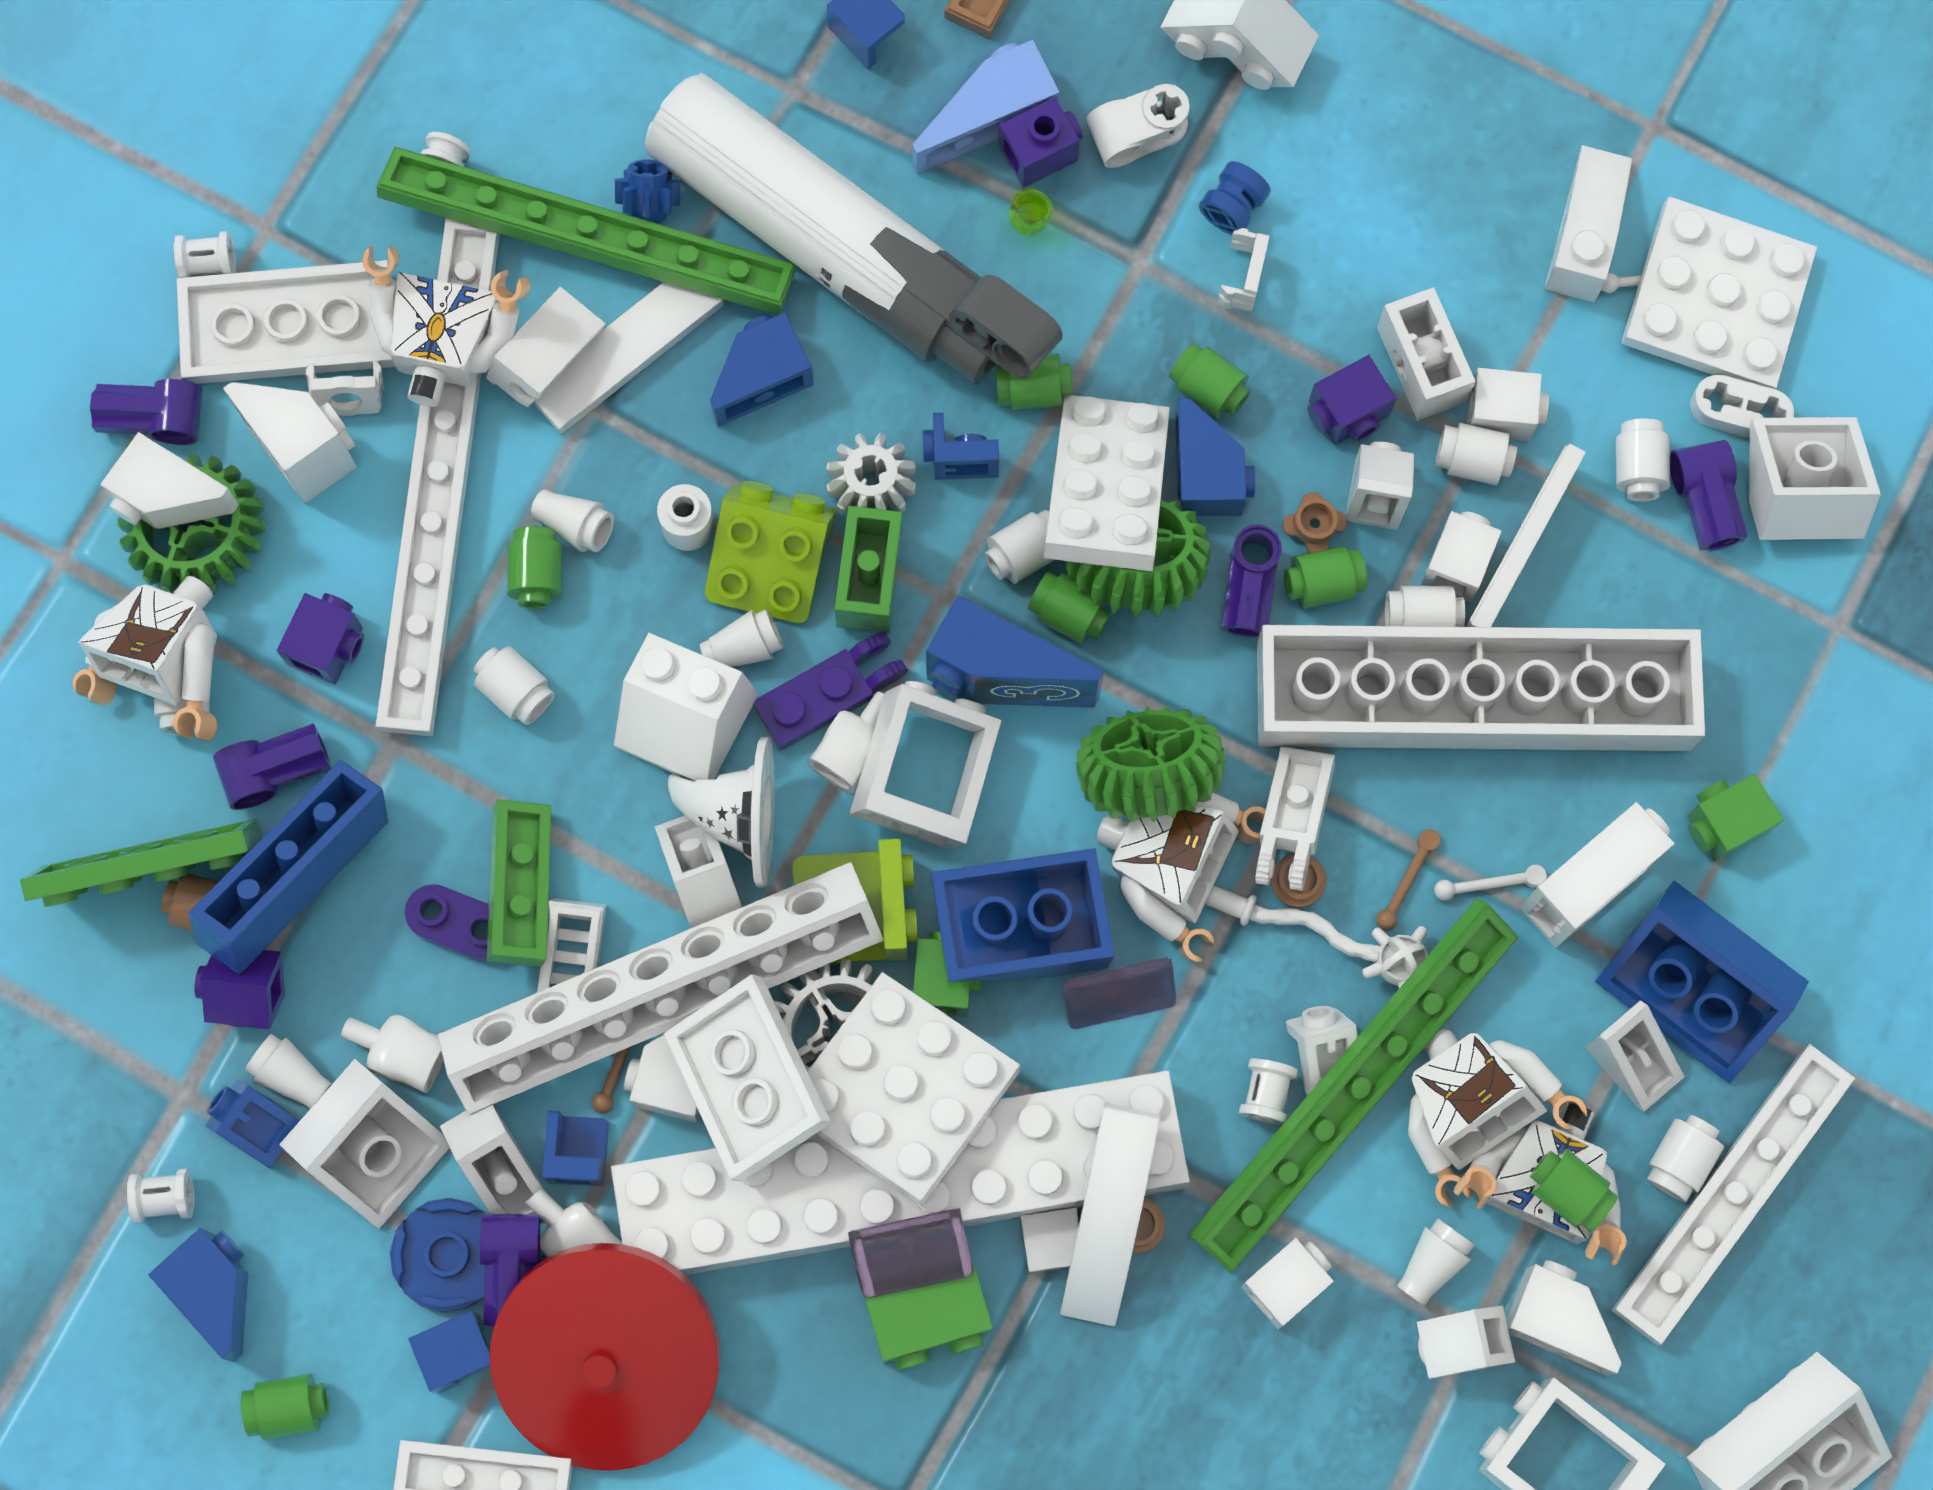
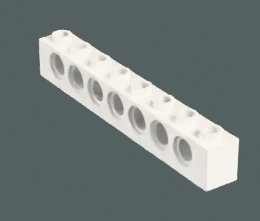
[438,862,884,1115]

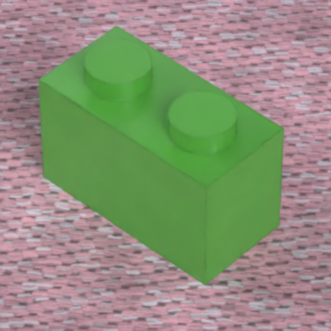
[834,506,903,633]
[864,1262,993,1371]

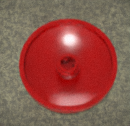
[490,1243,721,1471]

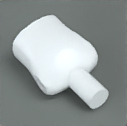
[807,692,884,794]
[341,1015,444,1093]
[525,1187,622,1257]

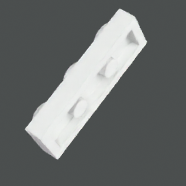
[393,1440,572,1490]

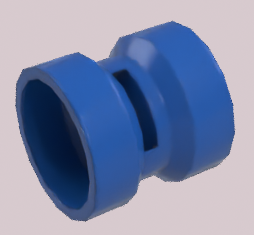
[1199,161,1271,235]

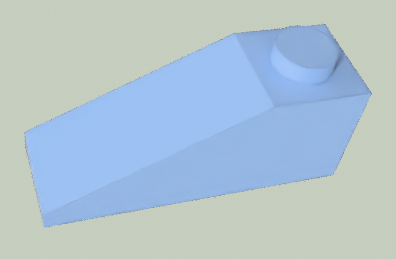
[912,40,1059,174]

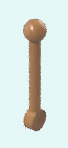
[1376,829,1440,931]
[592,1047,630,1114]

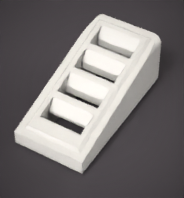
[537,898,607,993]

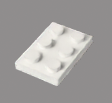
[663,974,831,1182]

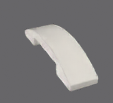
[1060,1103,1160,1327]

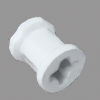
[174,231,236,278]
[1238,1058,1298,1125]
[127,1168,195,1224]

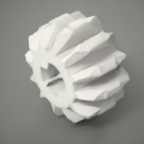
[826,433,916,514]

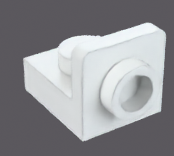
[1286,1006,1358,1095]

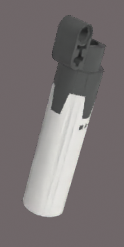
[645,73,1063,385]

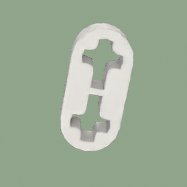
[1690,375,1794,439]

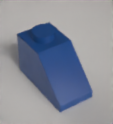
[710,312,814,427]
[1175,398,1255,516]
[148,1228,248,1362]

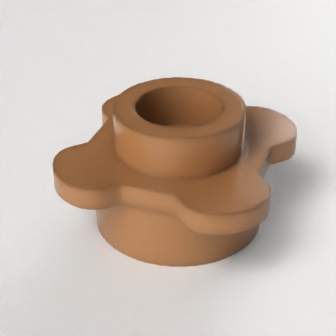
[1283,493,1347,553]

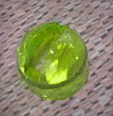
[1008,188,1052,236]

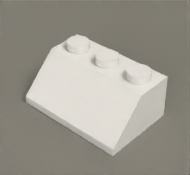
[1687,1352,1892,1490]

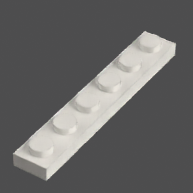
[1611,1044,1855,1346]

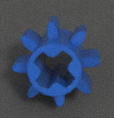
[615,159,680,224]

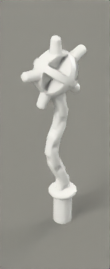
[1205,885,1428,988]

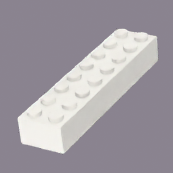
[1257,625,1705,751]

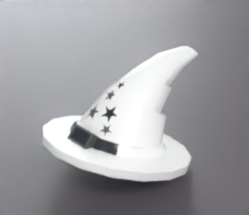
[668,737,775,888]

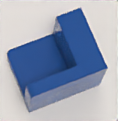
[827,0,905,69]
[542,1110,609,1186]
[408,1310,490,1394]

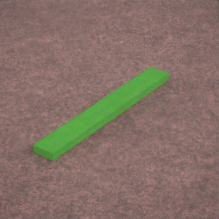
[377,146,796,315]
[1188,898,1519,1274]

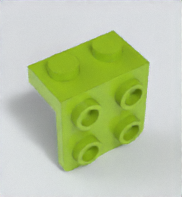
[705,481,838,623]
[792,838,918,964]

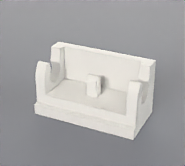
[486,286,606,407]

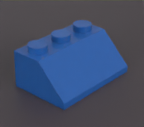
[1595,880,1809,1083]

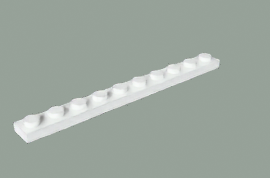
[376,218,500,737]

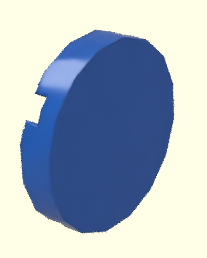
[390,1198,486,1313]

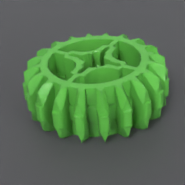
[117,452,266,595]
[1065,495,1211,618]
[1076,706,1226,822]

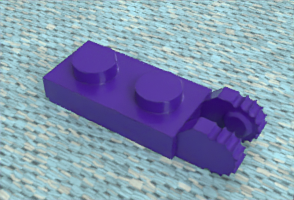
[753,631,908,751]

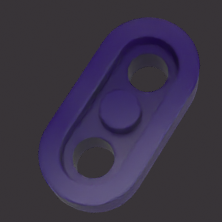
[405,884,489,962]

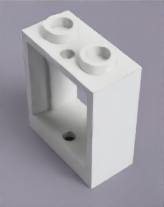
[849,681,1002,849]
[1519,802,1675,948]
[1478,1377,1666,1490]

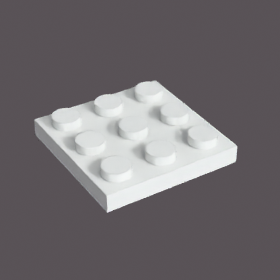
[1621,196,1817,389]
[807,972,1020,1207]

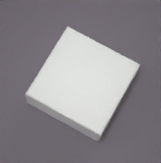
[1020,1208,1079,1273]

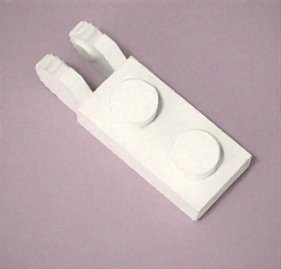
[1255,746,1335,891]

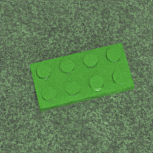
[20,818,262,907]

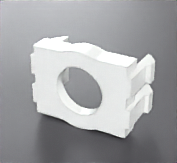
[1218,228,1270,312]
[306,360,384,416]

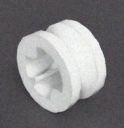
[420,132,471,167]

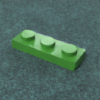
[487,799,551,967]

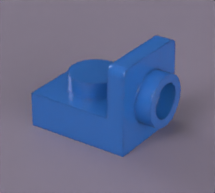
[923,413,999,480]
[206,1080,300,1169]

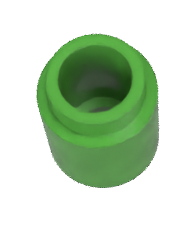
[1169,343,1251,419]
[996,353,1073,410]
[507,526,562,609]
[1284,546,1367,609]
[1028,572,1112,645]
[1530,1149,1618,1232]
[241,1374,329,1440]

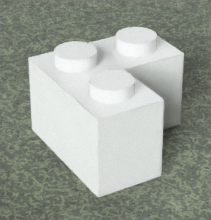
[1160,0,1319,90]

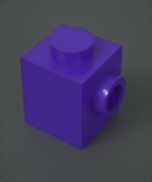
[999,97,1083,188]
[1307,355,1397,445]
[276,593,364,685]
[194,950,285,1029]

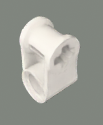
[1086,84,1190,168]

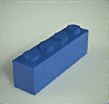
[188,760,389,975]

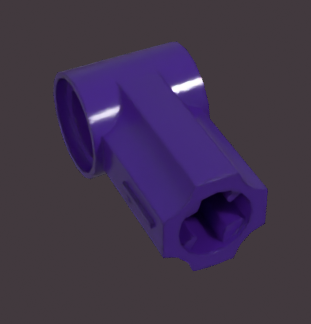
[90,379,203,445]
[1670,440,1748,552]
[1220,525,1282,638]
[213,723,332,810]
[480,1213,540,1327]

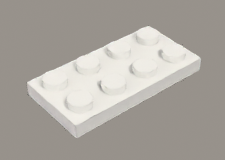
[177,260,396,384]
[1043,395,1170,572]

